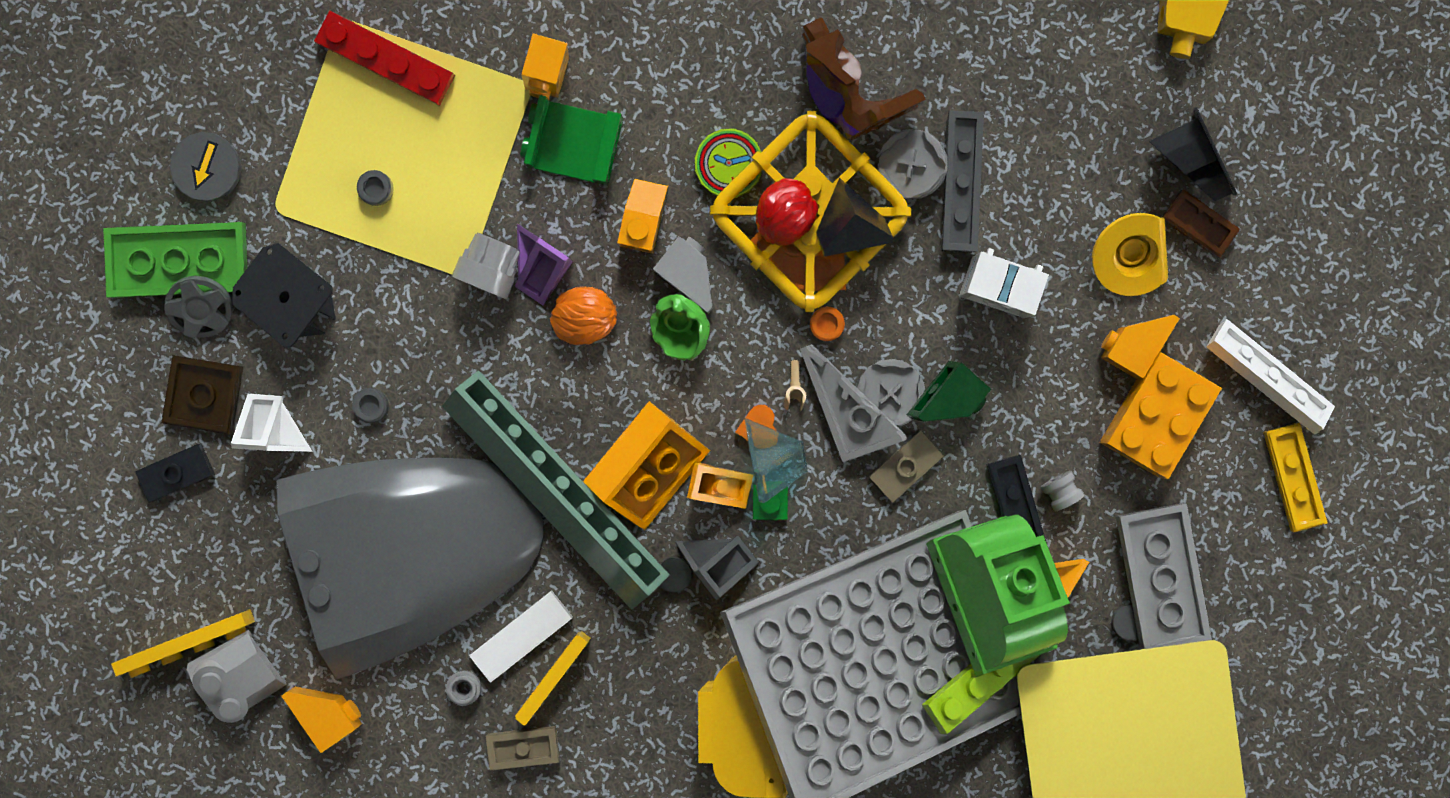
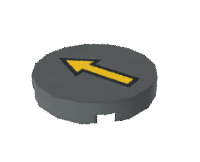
[170,132,242,202]

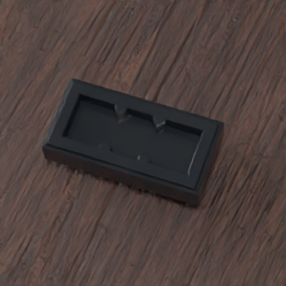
[135,443,215,503]

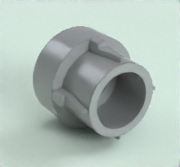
[451,232,520,300]

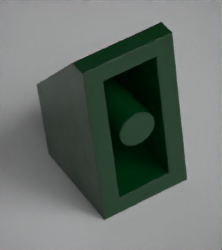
[906,361,991,422]

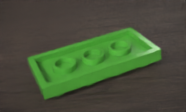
[103,222,248,298]

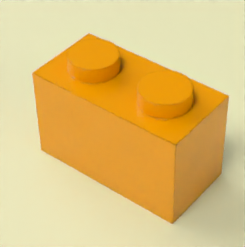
[521,33,569,100]

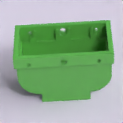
[926,515,1070,677]

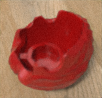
[756,178,818,246]

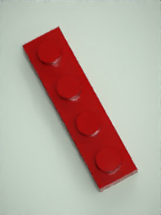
[314,10,455,106]

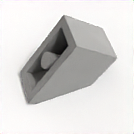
[653,236,713,314]

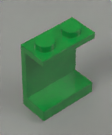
[520,95,623,186]

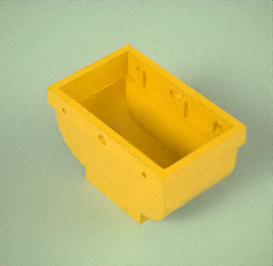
[698,655,788,798]

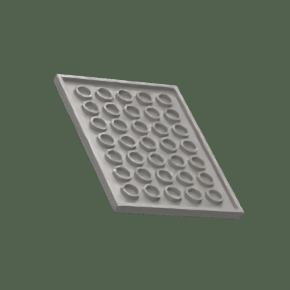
[720,510,1021,798]

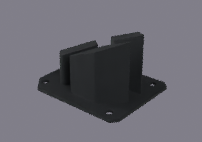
[1149,107,1237,202]
[232,243,336,348]

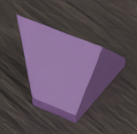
[515,224,573,305]

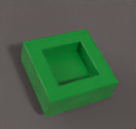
[753,484,788,520]

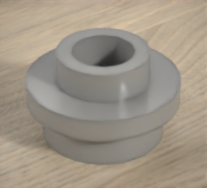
[446,670,481,706]

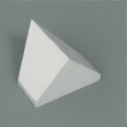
[231,394,313,452]

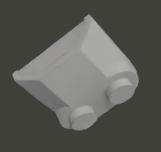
[187,630,286,723]

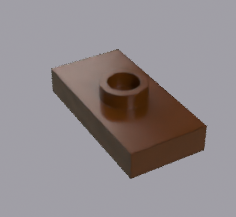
[1161,189,1240,259]

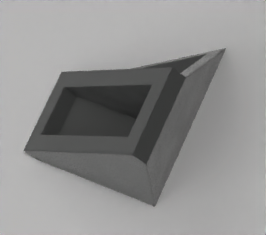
[675,536,759,600]

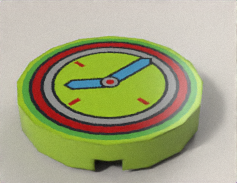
[695,129,762,198]

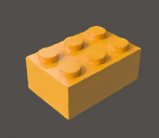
[1099,352,1222,479]

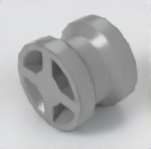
[1041,471,1085,512]

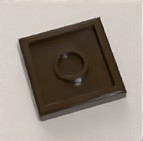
[161,355,243,435]

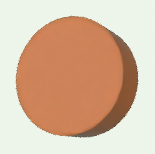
[810,306,845,341]

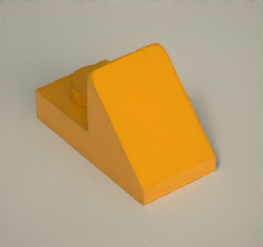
[687,463,753,509]

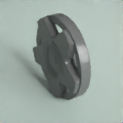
[164,276,233,338]

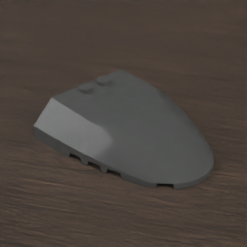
[277,457,544,679]

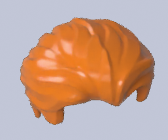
[550,287,617,345]

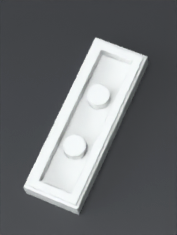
[469,590,573,683]

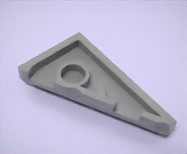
[800,344,906,462]

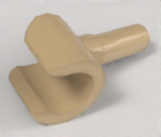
[784,360,807,411]

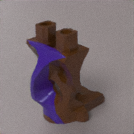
[802,17,926,140]

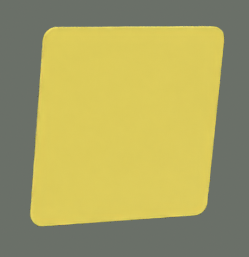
[275,21,531,274]
[1017,640,1246,798]

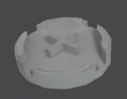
[878,129,948,199]
[857,359,925,427]

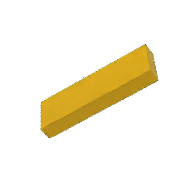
[1263,423,1327,532]
[515,631,591,726]

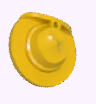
[1092,213,1168,296]

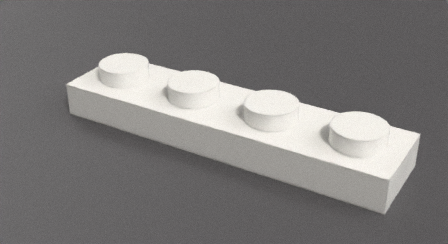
[1206,319,1335,435]

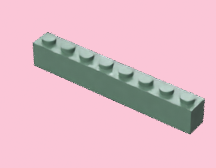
[442,370,670,610]

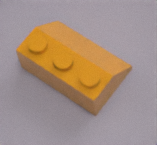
[583,401,710,530]

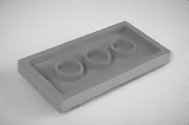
[1116,503,1212,650]

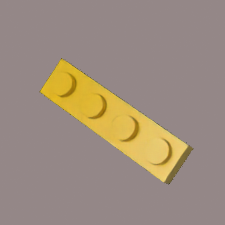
[111,609,255,678]

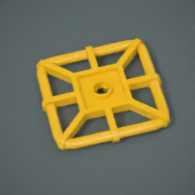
[709,111,911,312]

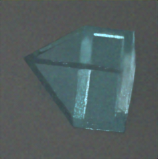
[744,418,808,503]

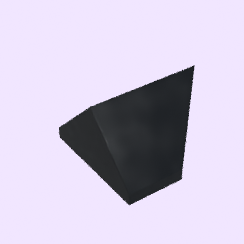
[816,177,893,257]

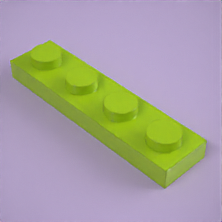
[922,654,1041,734]

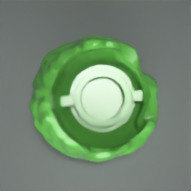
[650,294,710,361]

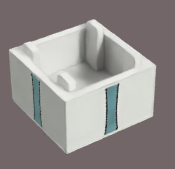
[959,248,1049,318]

